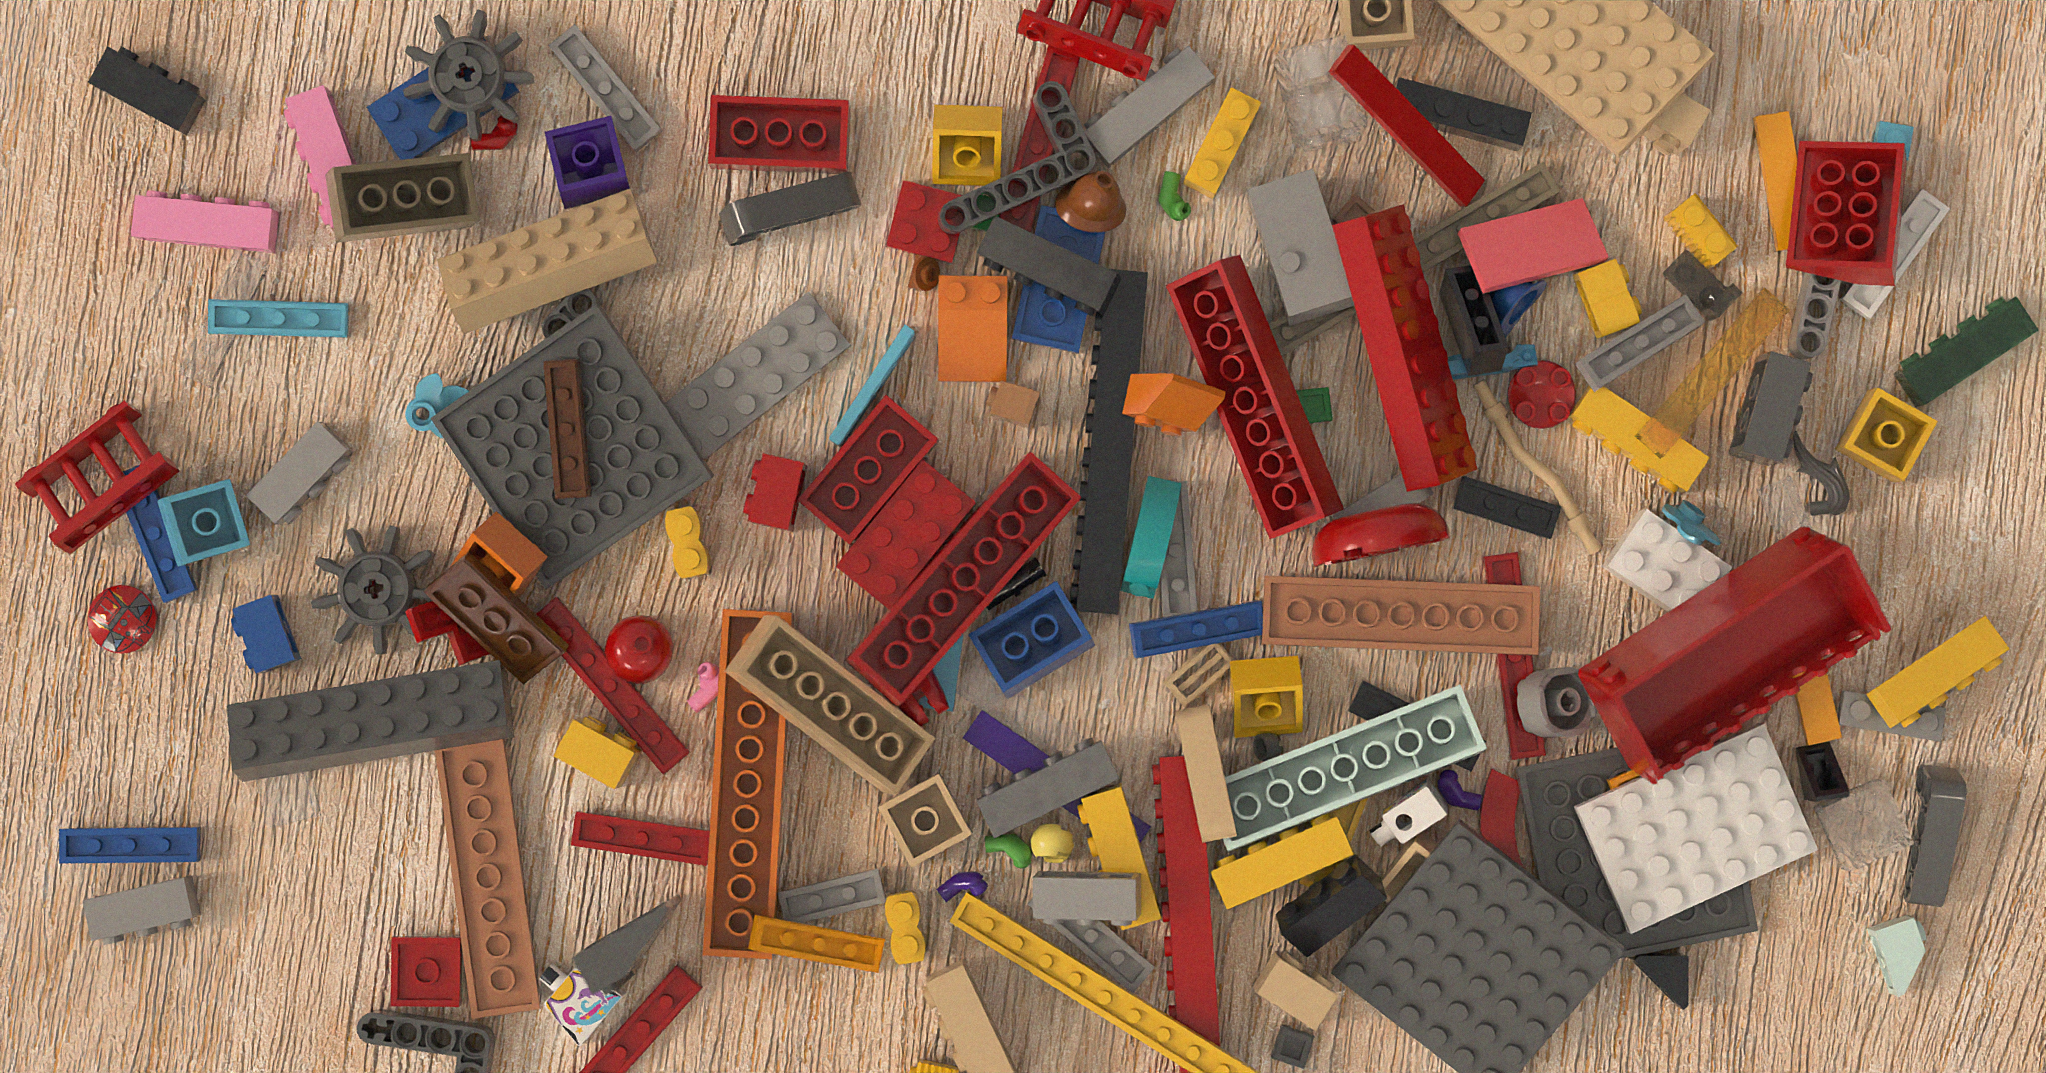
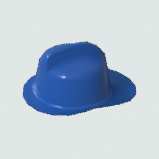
[1489,280,1547,338]

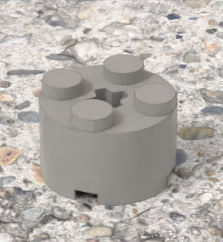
[1517,667,1597,738]

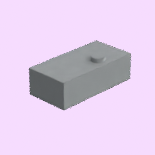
[1247,169,1355,326]

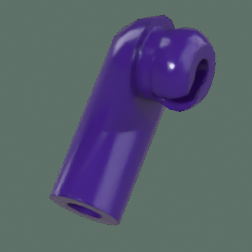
[1437,769,1482,811]
[936,871,988,902]

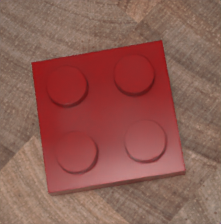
[886,180,963,264]
[390,936,462,1007]

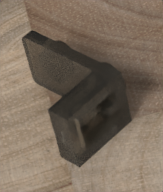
[1663,250,1743,321]

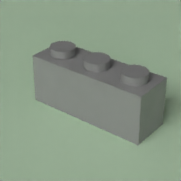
[245,421,354,525]
[1032,871,1141,926]
[82,875,201,945]

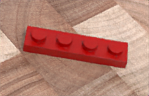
[571,811,710,866]

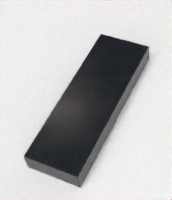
[1452,476,1561,540]

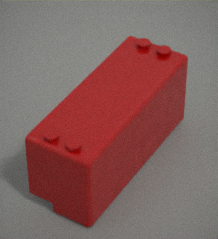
[1578,526,1892,784]

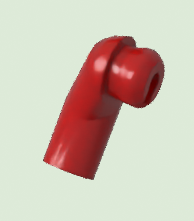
[471,115,518,151]

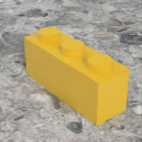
[1183,87,1262,199]

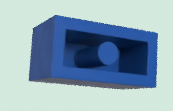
[231,595,302,674]

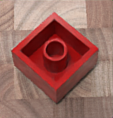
[743,453,808,532]

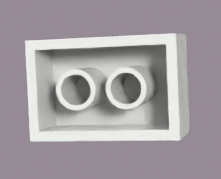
[1601,509,1732,612]

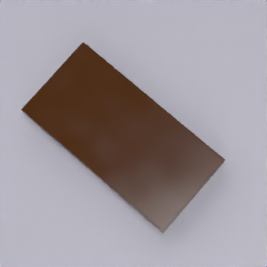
[423,552,569,685]

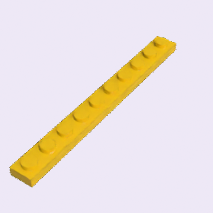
[949,891,1261,1073]

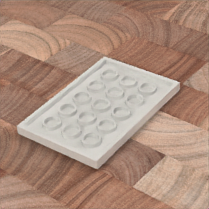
[1574,723,1818,934]

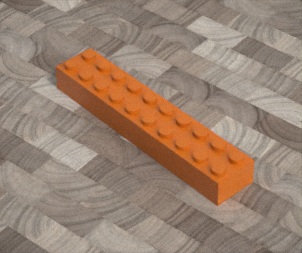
[703,609,794,959]

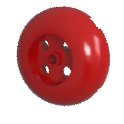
[1312,503,1451,567]

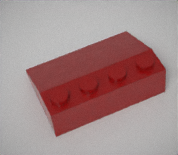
[1786,141,1907,286]

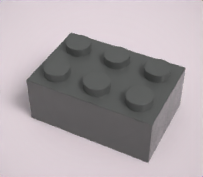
[1728,351,1813,466]

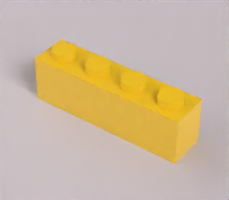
[1568,385,1710,494]
[1866,615,2010,728]
[1077,783,1161,930]
[1210,813,1355,910]

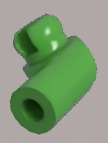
[1158,171,1191,221]
[985,834,1032,869]

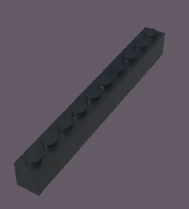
[1070,269,1148,615]

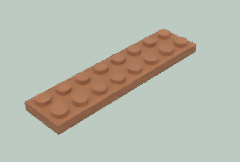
[1262,576,1540,656]
[435,739,542,1019]

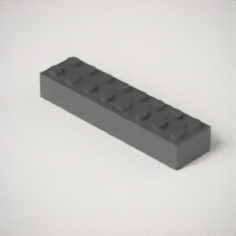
[227,660,515,782]

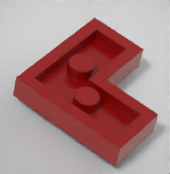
[405,601,491,666]

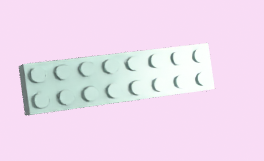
[1223,685,1487,853]

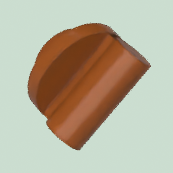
[907,254,940,291]

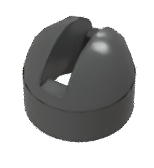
[1253,733,1283,761]

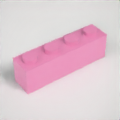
[284,85,357,229]
[131,190,279,253]

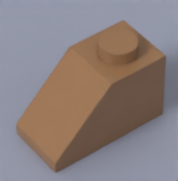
[986,381,1040,429]

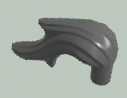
[1793,431,1850,516]

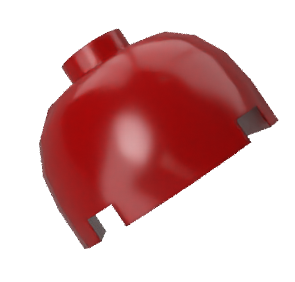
[604,615,674,684]

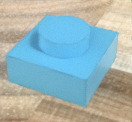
[1874,121,1914,161]

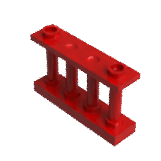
[1017,0,1176,82]
[14,400,180,554]

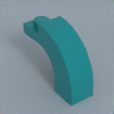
[1120,476,1182,599]

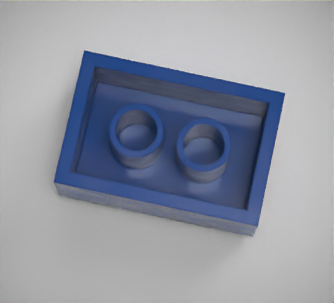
[968,581,1095,699]

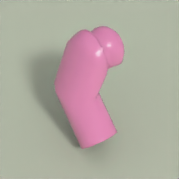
[687,662,719,713]

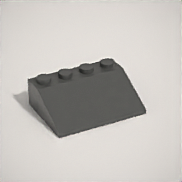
[572,894,682,996]

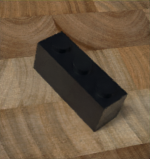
[88,46,206,136]
[1439,265,1509,376]
[1276,854,1387,958]

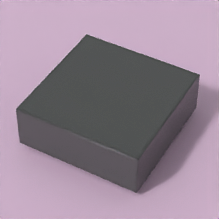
[1271,1024,1314,1069]

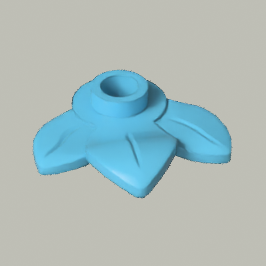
[405,373,469,438]
[1662,500,1721,545]

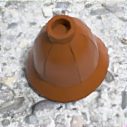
[1055,171,1127,232]

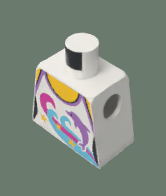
[1369,778,1448,847]
[539,963,626,1047]

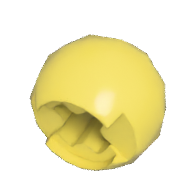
[1031,824,1074,863]

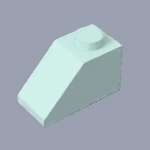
[1867,915,1926,997]

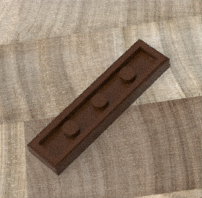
[543,358,592,499]

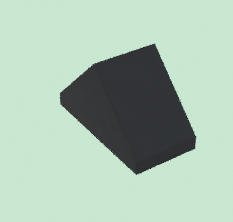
[1796,742,1850,802]
[1629,953,1689,1010]

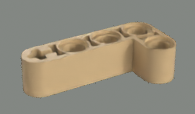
[1175,704,1237,843]

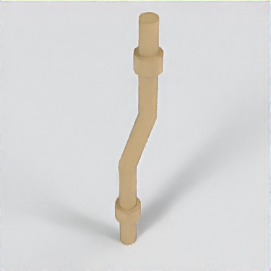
[1473,379,1601,555]

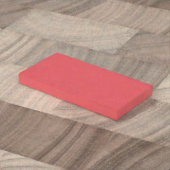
[1458,198,1609,293]

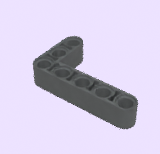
[937,81,1096,234]

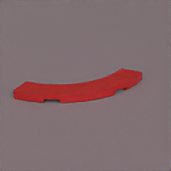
[1479,769,1525,869]

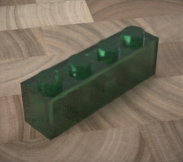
[1893,296,2039,408]

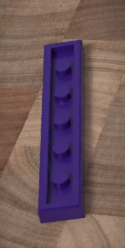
[963,710,1151,843]

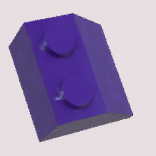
[545,116,630,209]

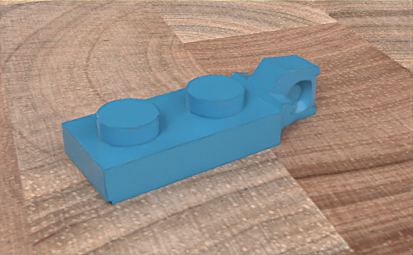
[1448,344,1538,380]

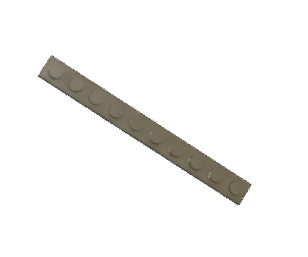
[1269,162,1561,356]

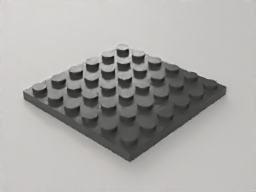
[431,303,714,590]
[1515,728,1758,959]
[1331,819,1625,1073]

